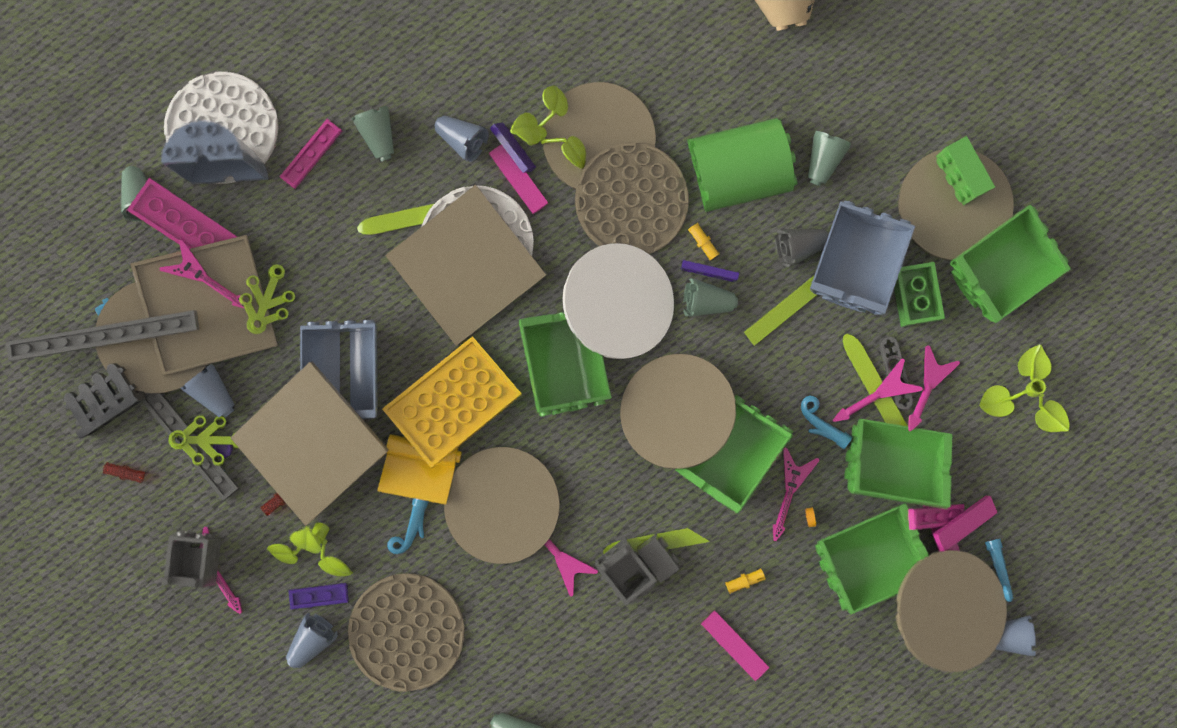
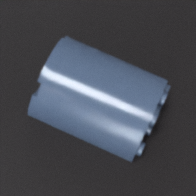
[162,121,268,184]
[810,201,915,315]
[300,320,378,419]

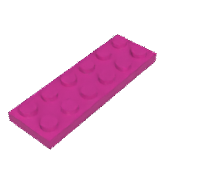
[127,178,238,249]

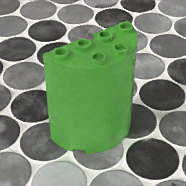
[687,118,797,212]
[950,205,1071,323]
[519,312,611,417]
[675,395,793,514]
[844,419,952,509]
[815,503,929,614]

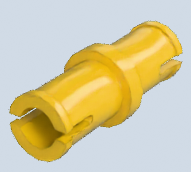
[688,223,720,261]
[725,568,766,594]

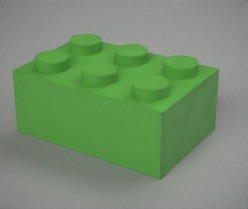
[936,136,995,206]
[894,262,945,327]

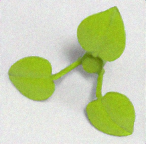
[510,85,586,169]
[979,345,1069,432]
[267,522,353,576]

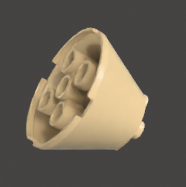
[755,0,815,30]

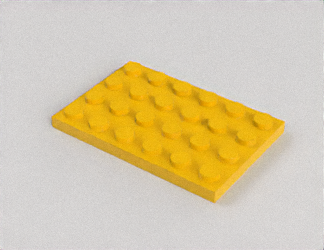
[382,336,522,469]

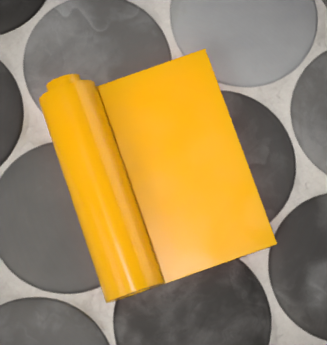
[377,434,462,505]

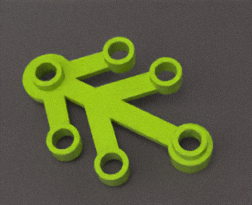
[239,264,295,334]
[168,416,239,466]

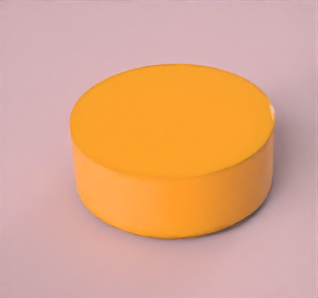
[805,507,816,527]

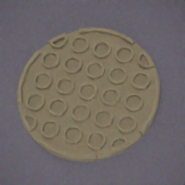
[543,82,656,190]
[575,142,689,254]
[898,149,1014,261]
[96,282,207,394]
[620,354,736,469]
[444,447,560,564]
[896,550,1007,672]
[348,573,465,692]

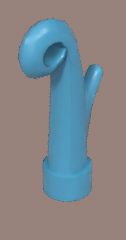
[801,396,853,449]
[387,498,429,554]
[985,539,1013,602]

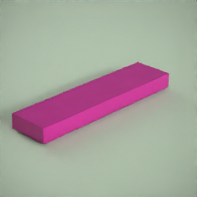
[280,119,343,189]
[489,145,548,214]
[933,496,997,551]
[908,504,965,530]
[701,610,769,681]

